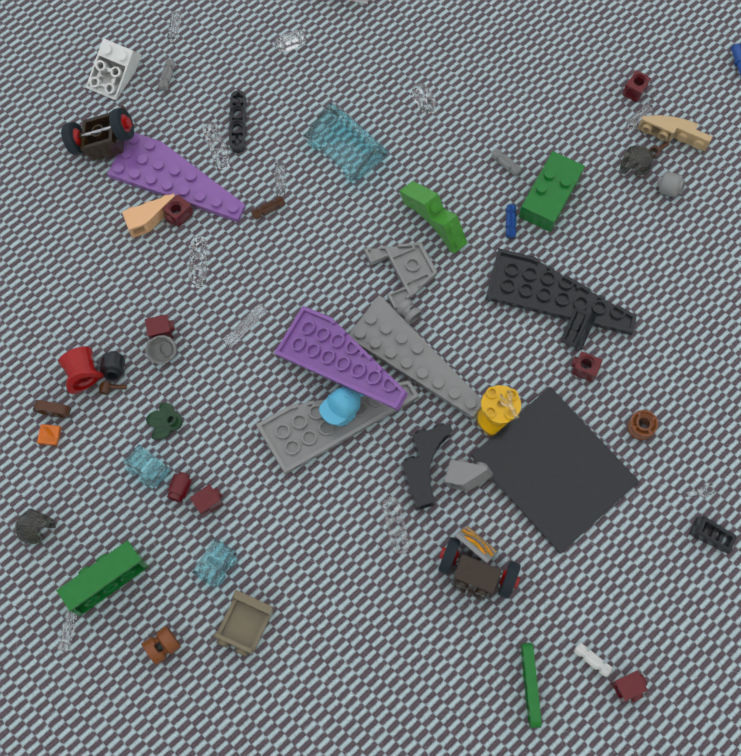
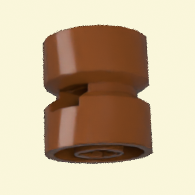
[141,625,181,666]

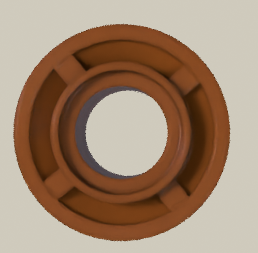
[627,410,658,440]

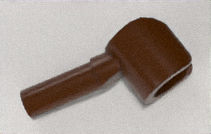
[648,142,669,159]
[99,381,127,395]

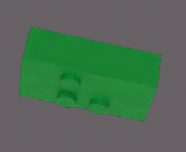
[519,151,585,232]
[56,540,149,616]

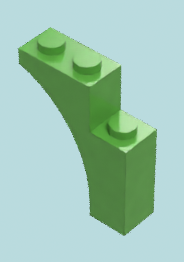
[399,181,467,254]

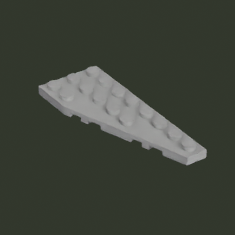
[256,380,419,475]

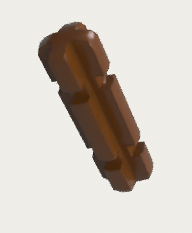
[251,196,285,220]

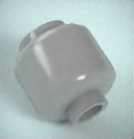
[657,172,685,197]

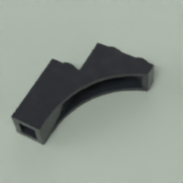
[401,423,453,511]

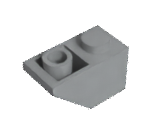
[444,459,493,492]

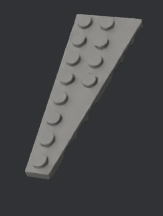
[349,295,482,419]

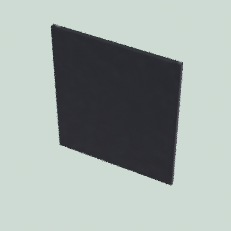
[471,387,639,554]

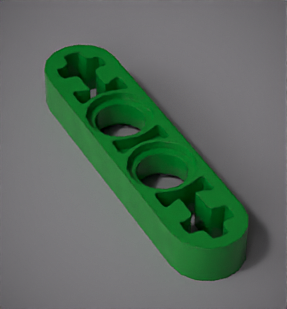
[521,643,542,729]

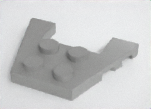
[364,242,437,311]

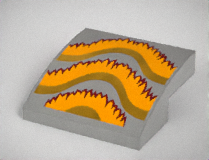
[455,525,499,564]

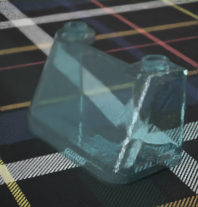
[304,102,389,182]

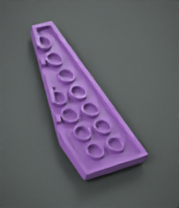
[274,306,408,411]

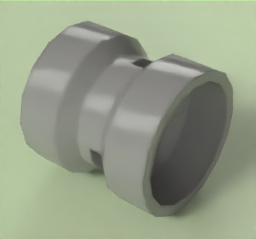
[396,298,422,325]

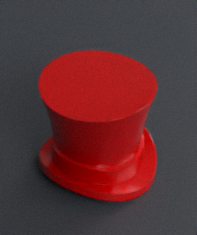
[58,346,104,394]

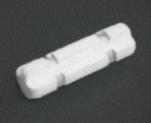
[574,643,613,677]

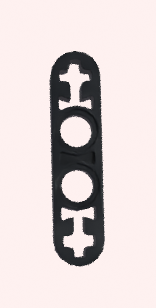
[229,90,247,153]

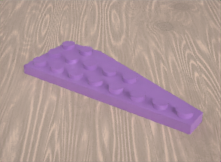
[107,132,246,223]

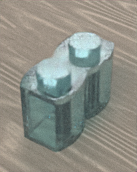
[123,444,171,489]
[192,538,237,588]

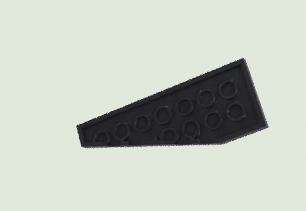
[485,248,637,335]

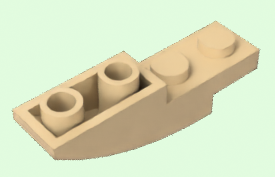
[637,115,713,151]

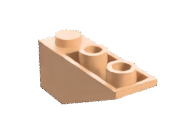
[122,193,175,238]

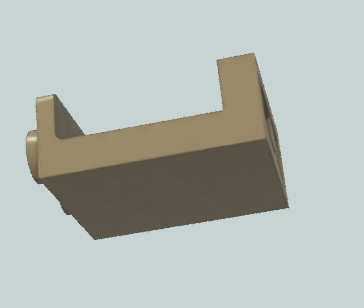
[213,590,275,657]

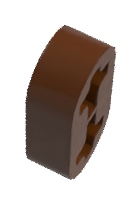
[33,400,71,419]

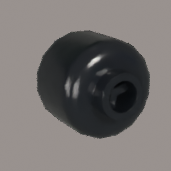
[100,351,125,380]

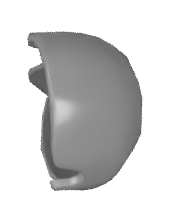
[145,335,177,364]

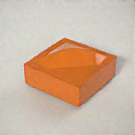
[37,424,62,446]

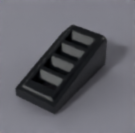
[689,516,737,554]

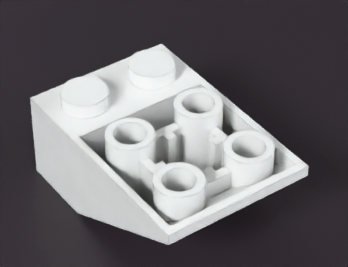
[86,38,141,100]

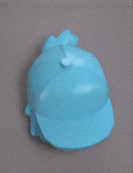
[319,387,364,427]

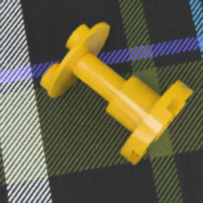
[477,385,521,437]

